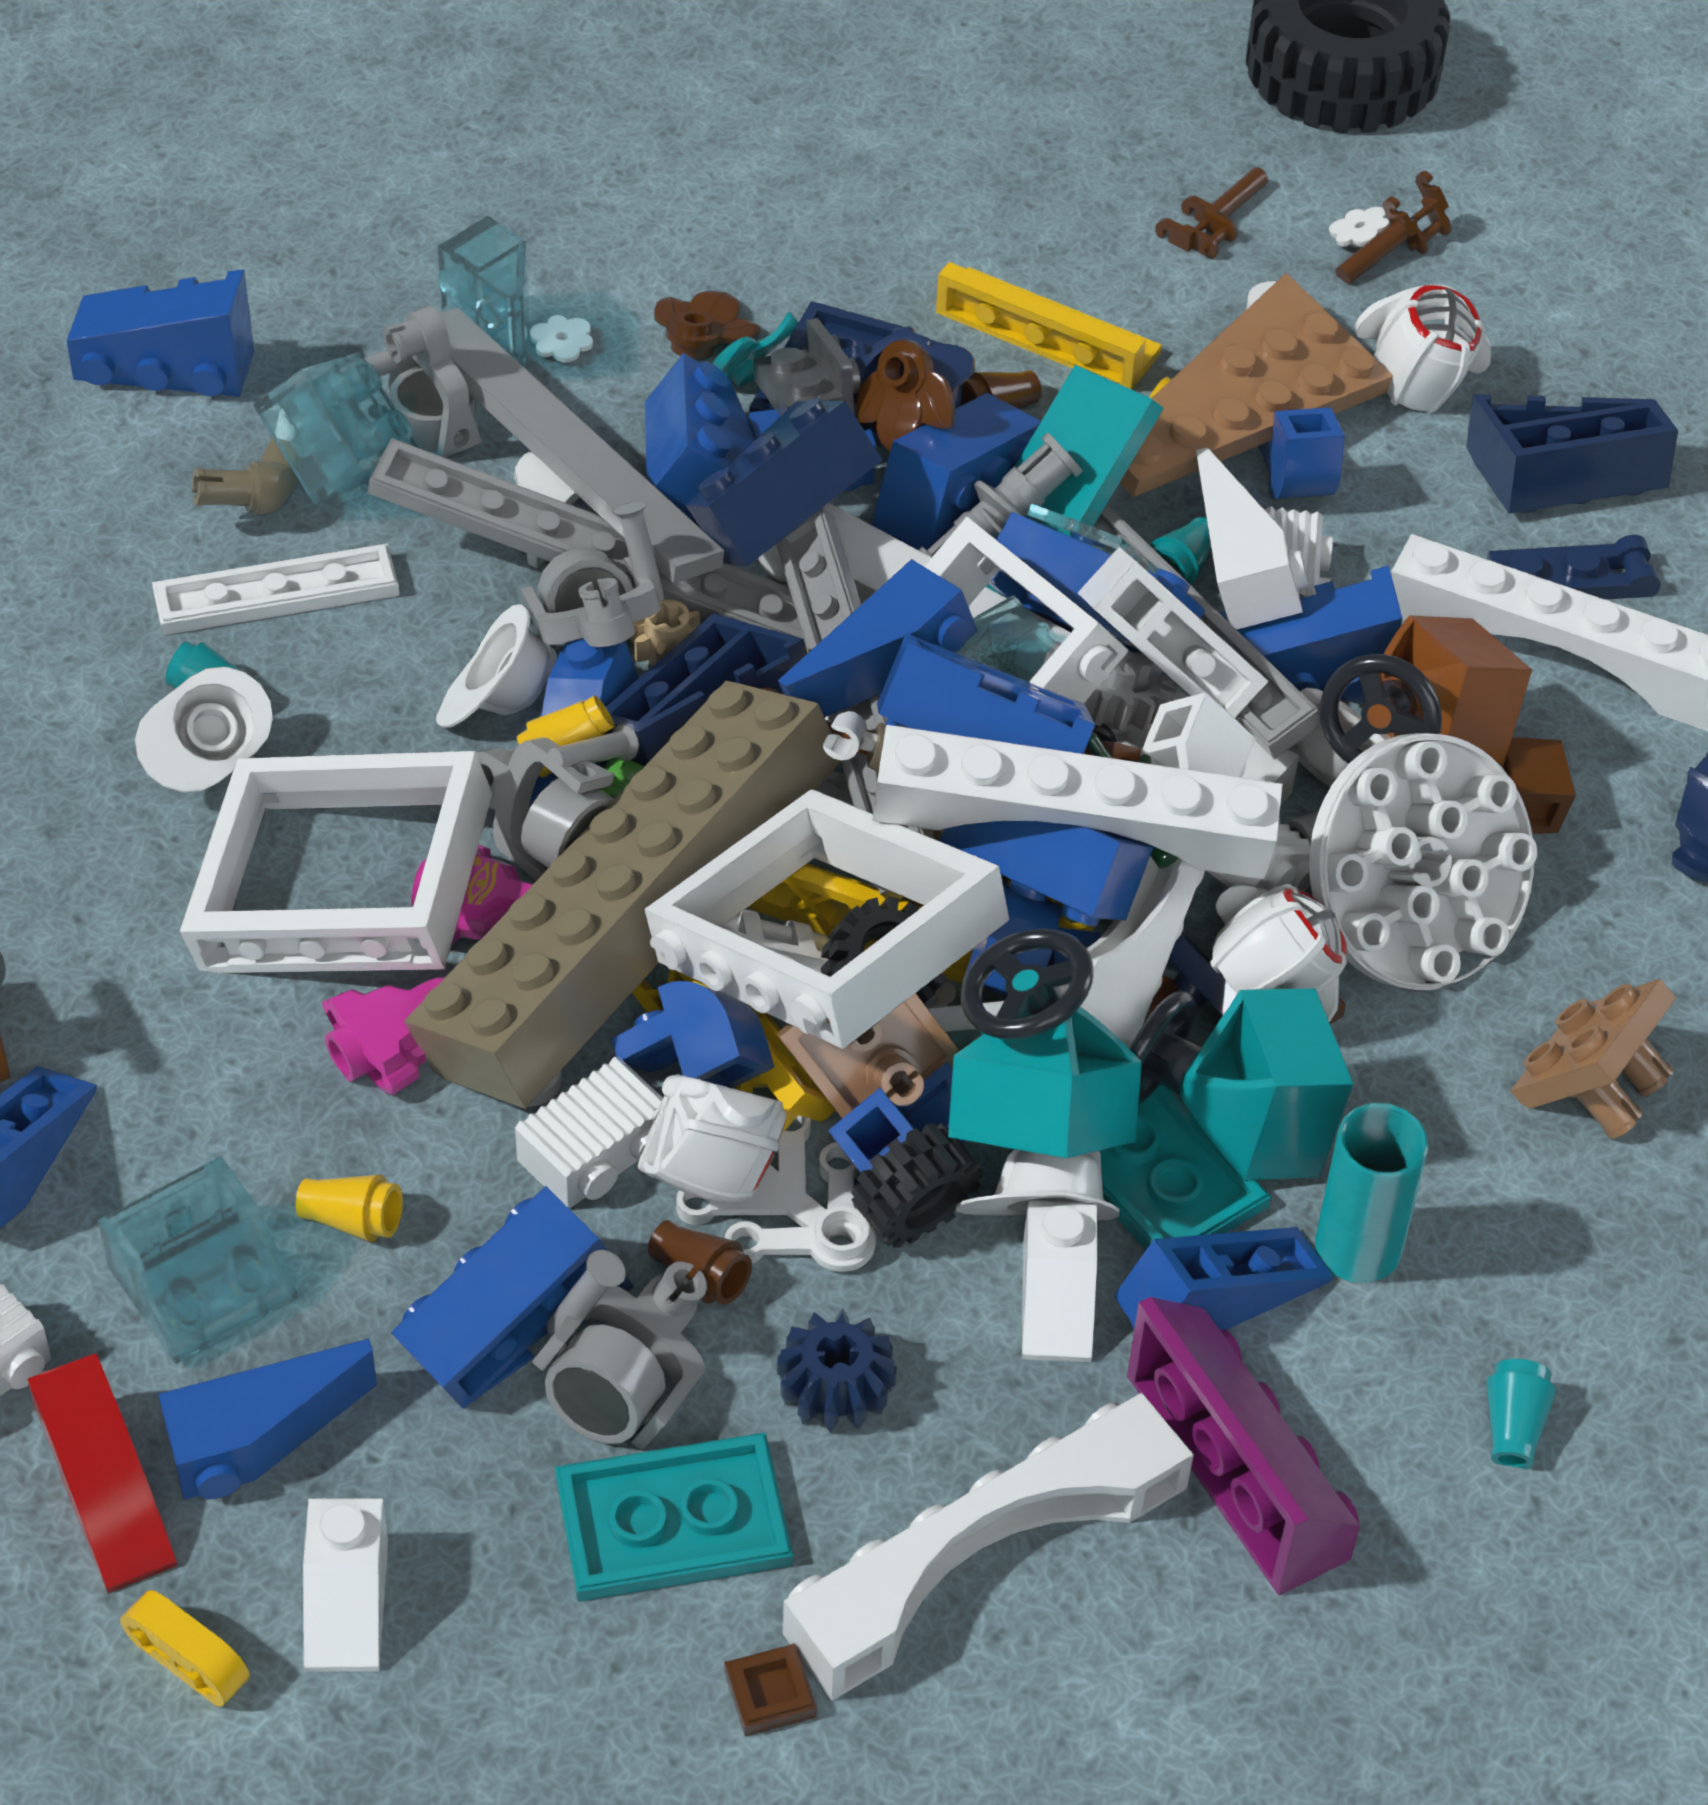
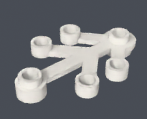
[676,1115,876,1272]

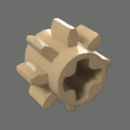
[631,599,700,666]

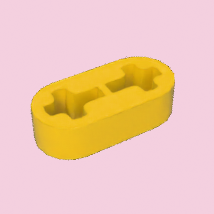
[120,1590,250,1707]

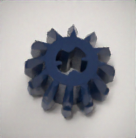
[777,1308,897,1433]

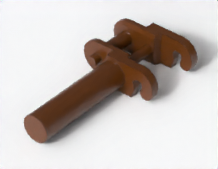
[1155,167,1268,259]
[1335,171,1452,285]

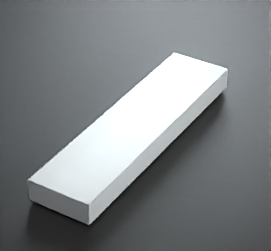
[152,543,399,636]

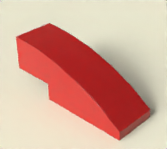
[27,1353,178,1593]

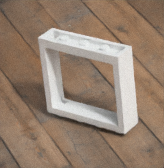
[825,517,1129,720]
[180,751,492,973]
[644,789,1009,1049]

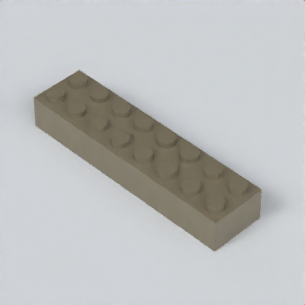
[404,680,843,1109]

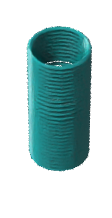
[1315,1103,1429,1283]

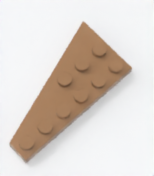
[1120,273,1393,497]

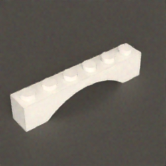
[1391,534,1708,731]
[1059,692,1255,1048]
[872,725,1282,879]
[783,1392,1193,1701]

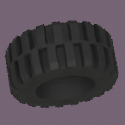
[1245,0,1450,133]

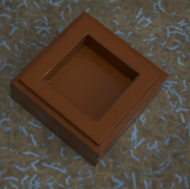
[724,1643,817,1737]

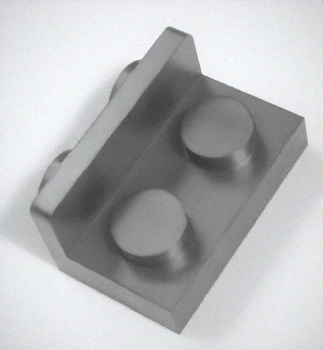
[753,318,860,416]

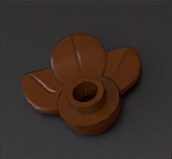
[654,291,761,359]
[856,340,955,452]

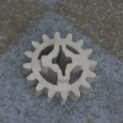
[1043,641,1177,731]

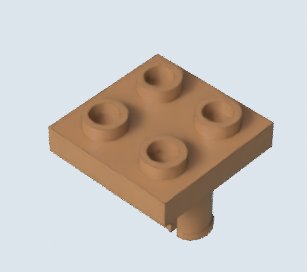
[1510,978,1676,1139]
[776,993,959,1118]

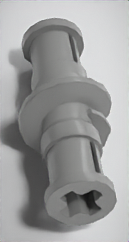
[918,432,1083,558]

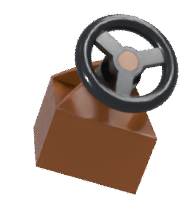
[1320,615,1532,768]

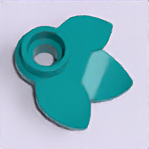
[713,312,799,388]

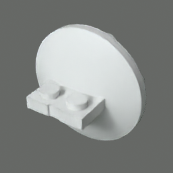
[1309,733,1537,990]

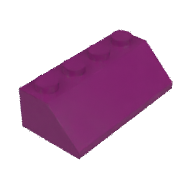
[1127,1297,1360,1596]

